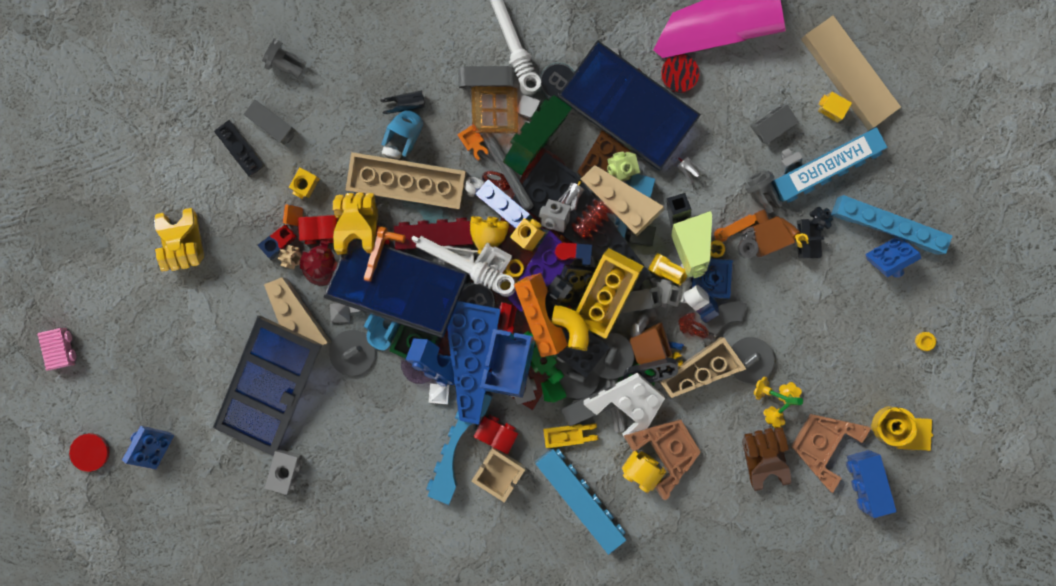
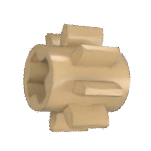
[278,245,302,269]

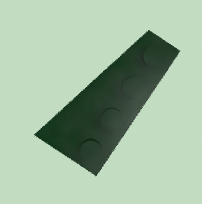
[503,95,572,176]

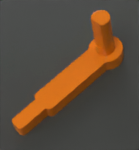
[713,214,757,242]
[364,227,405,282]

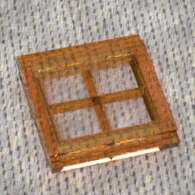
[471,86,518,134]

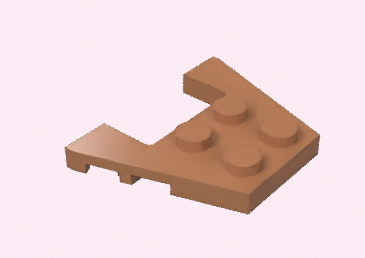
[791,414,871,493]
[624,420,701,500]

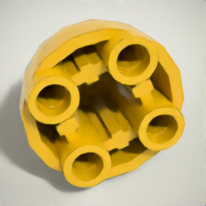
[470,216,509,254]

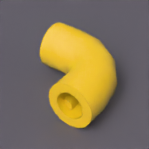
[552,305,589,350]

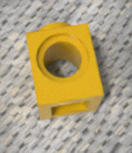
[818,92,852,123]
[288,167,320,199]
[510,218,546,251]

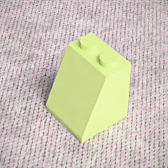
[671,211,712,278]

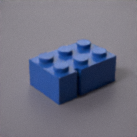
[480,329,535,398]
[846,450,896,518]

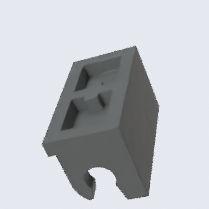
[750,104,798,144]

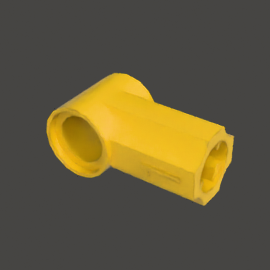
[647,253,687,286]
[500,259,524,290]

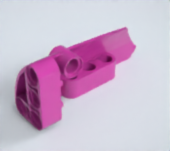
[653,0,786,58]

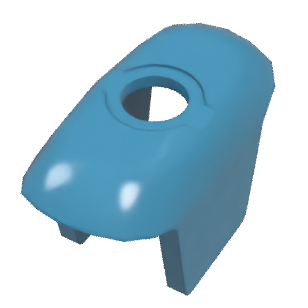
[381,110,423,157]
[364,297,406,350]

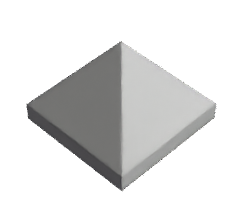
[330,303,350,323]

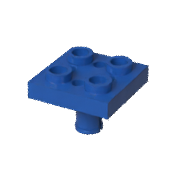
[865,237,921,278]
[691,259,733,299]
[122,426,174,469]

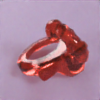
[482,171,511,191]
[678,312,709,338]

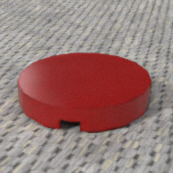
[69,433,110,472]

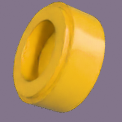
[915,332,936,351]

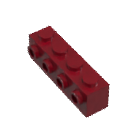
[394,218,474,250]

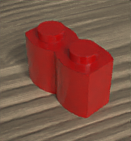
[298,215,339,245]
[474,414,518,454]

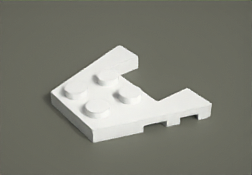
[583,373,665,436]

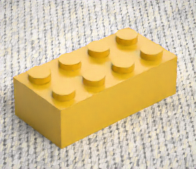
[576,248,644,339]

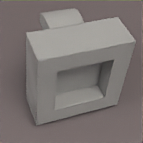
[781,148,803,174]

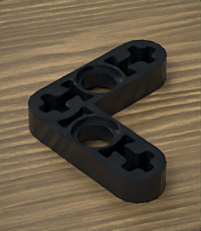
[623,358,679,383]

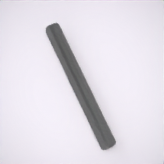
[482,131,534,211]

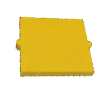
[896,418,933,451]

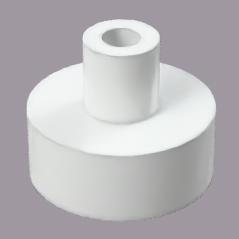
[464,177,484,197]

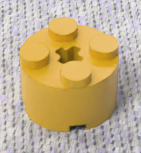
[871,406,917,446]
[622,450,667,493]

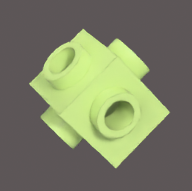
[607,152,640,181]

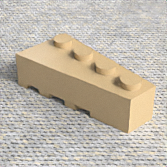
[581,165,665,236]
[264,277,331,357]
[658,337,746,398]

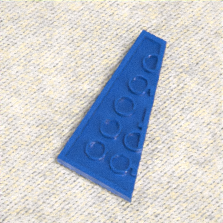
[443,298,501,424]

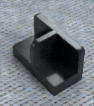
[797,219,825,259]

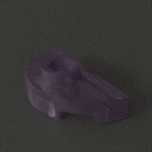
[401,360,432,384]

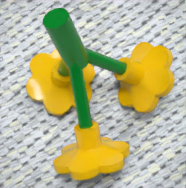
[754,376,803,428]

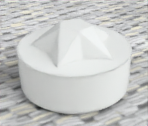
[382,145,402,160]

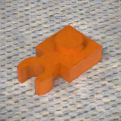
[457,125,488,161]

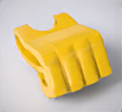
[333,192,378,255]
[155,208,204,272]

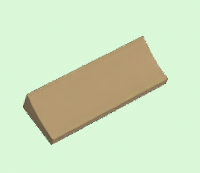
[801,16,901,131]
[346,152,467,209]

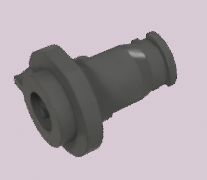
[262,38,306,79]
[745,170,783,213]

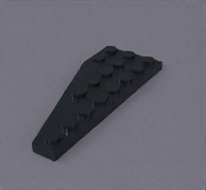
[512,152,650,289]

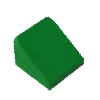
[541,380,567,403]

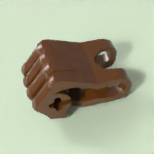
[742,427,791,491]

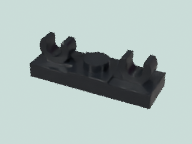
[214,120,265,177]
[526,274,574,320]

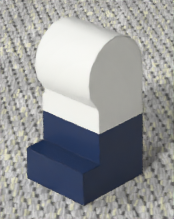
[684,285,719,323]

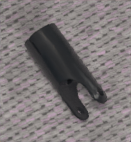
[380,90,425,115]

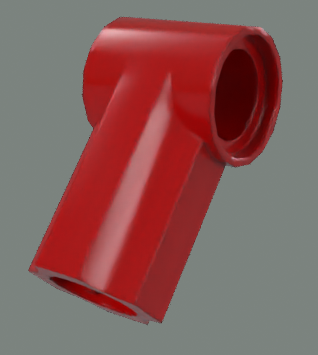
[497,302,517,334]

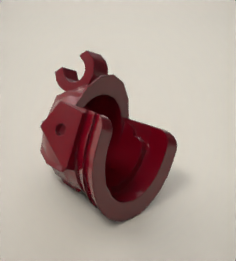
[300,240,338,286]

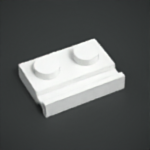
[469,243,512,275]

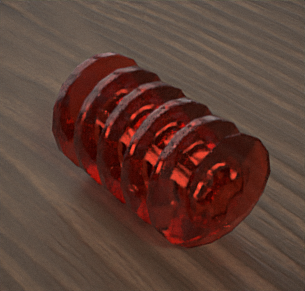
[571,199,614,242]

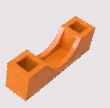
[514,273,568,357]

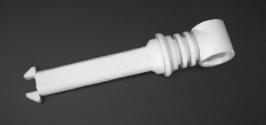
[490,0,541,96]
[411,236,516,297]

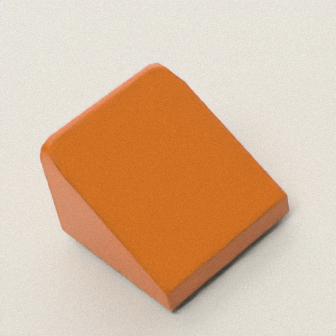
[283,204,303,226]

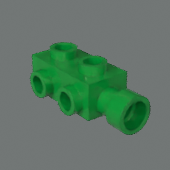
[524,330,565,385]

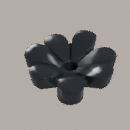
[810,207,833,231]

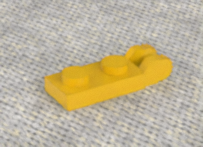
[543,423,599,448]

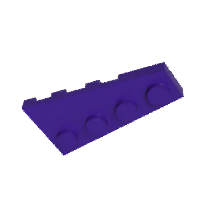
[508,230,575,312]

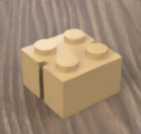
[471,447,525,502]

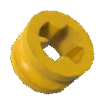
[710,240,725,258]

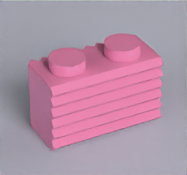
[38,328,76,371]

